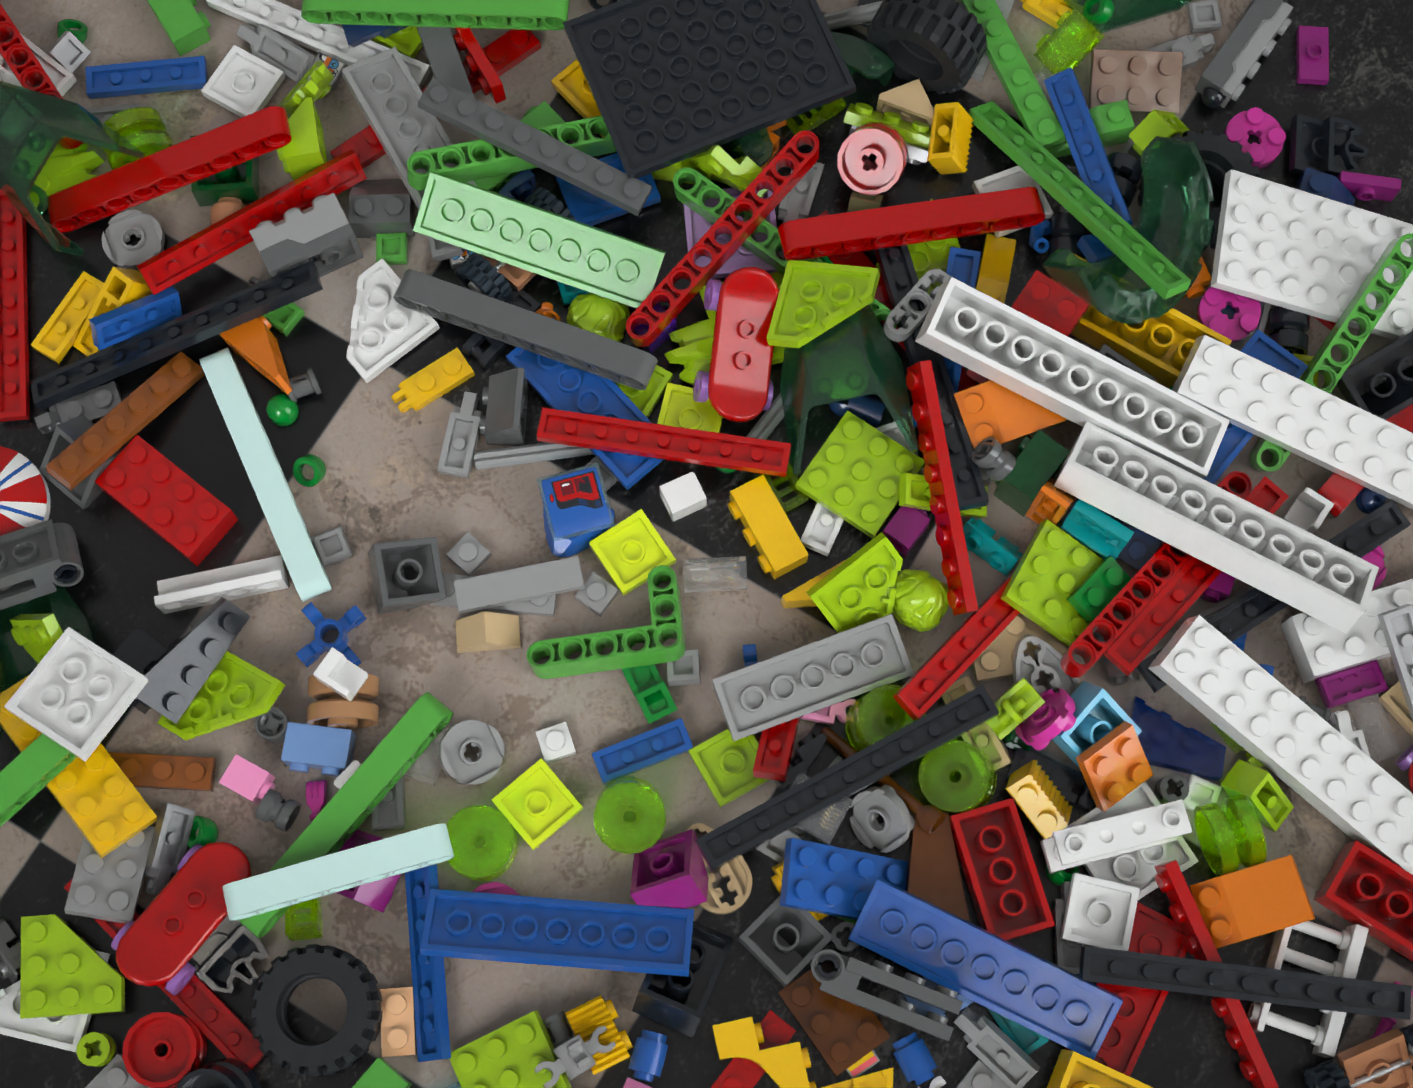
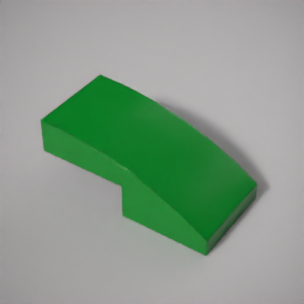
[621,664,678,724]

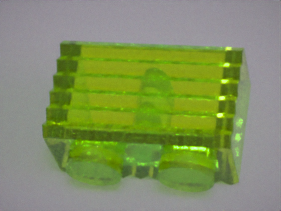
[1033,9,1105,75]

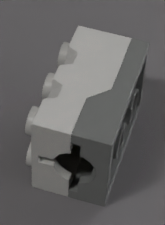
[249,193,364,277]

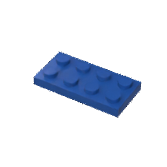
[780,838,908,920]

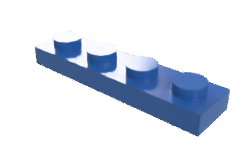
[86,56,208,99]

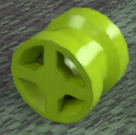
[76,1032,117,1067]

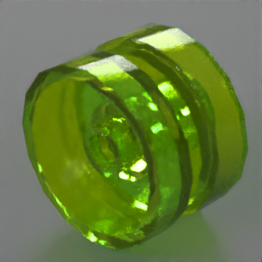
[97,107,174,170]
[846,684,926,751]
[918,740,997,814]
[593,776,666,854]
[1194,794,1267,876]
[447,805,518,882]

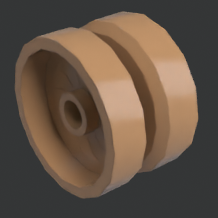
[307,674,380,729]

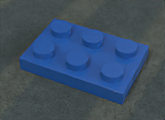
[555,153,661,226]

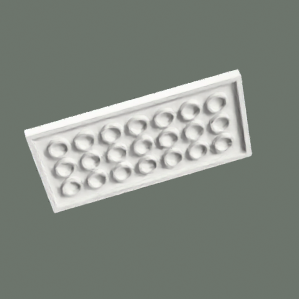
[1211,169,1413,340]

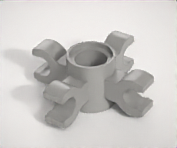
[534,1026,616,1088]

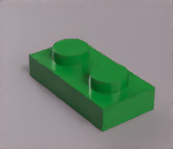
[1067,555,1132,622]

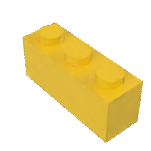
[727,475,809,579]

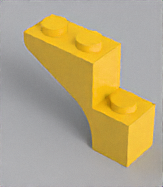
[712,1017,817,1088]

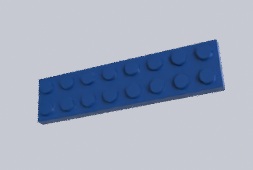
[848,877,1123,1060]
[420,889,694,977]

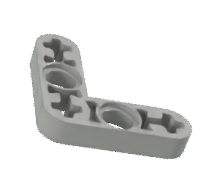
[883,269,951,342]

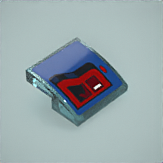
[537,463,615,542]

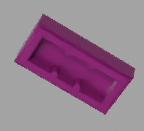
[1296,25,1329,85]
[1337,171,1401,202]
[1315,659,1389,709]

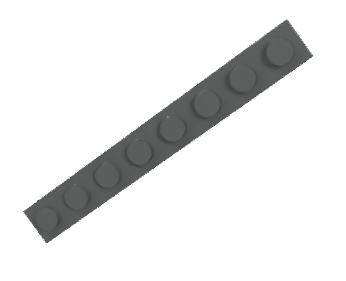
[418,78,652,216]

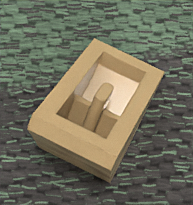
[876,79,934,128]
[455,611,521,653]

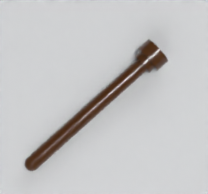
[820,727,946,835]

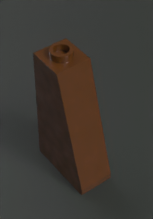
[906,805,970,922]

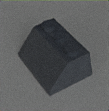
[1336,328,1413,420]

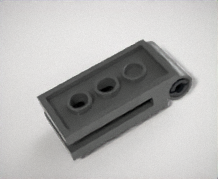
[0,519,84,610]
[811,949,963,1041]

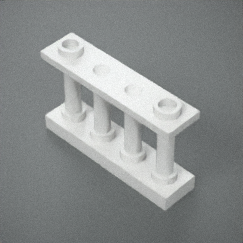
[1040,799,1192,874]
[1247,921,1369,1058]

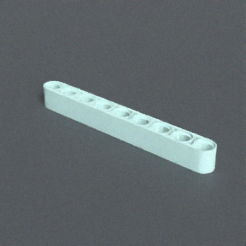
[199,347,332,602]

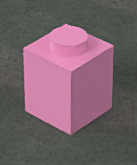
[219,754,275,806]

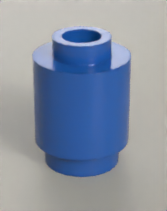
[628,1030,668,1082]
[892,1032,937,1085]

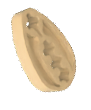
[687,823,752,914]

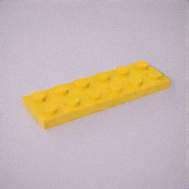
[0,675,157,859]

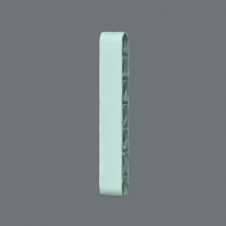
[222,823,454,921]

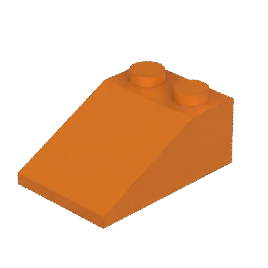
[954,380,1067,449]
[1190,855,1315,949]

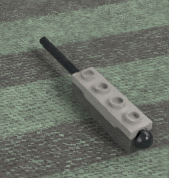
[1194,0,1293,108]

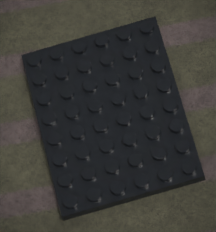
[563,0,856,179]

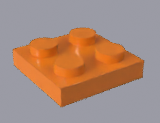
[1076,721,1153,812]

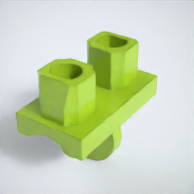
[986,677,1045,740]

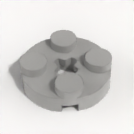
[101,210,165,270]
[438,720,505,785]
[850,785,915,853]

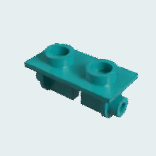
[963,517,1023,576]

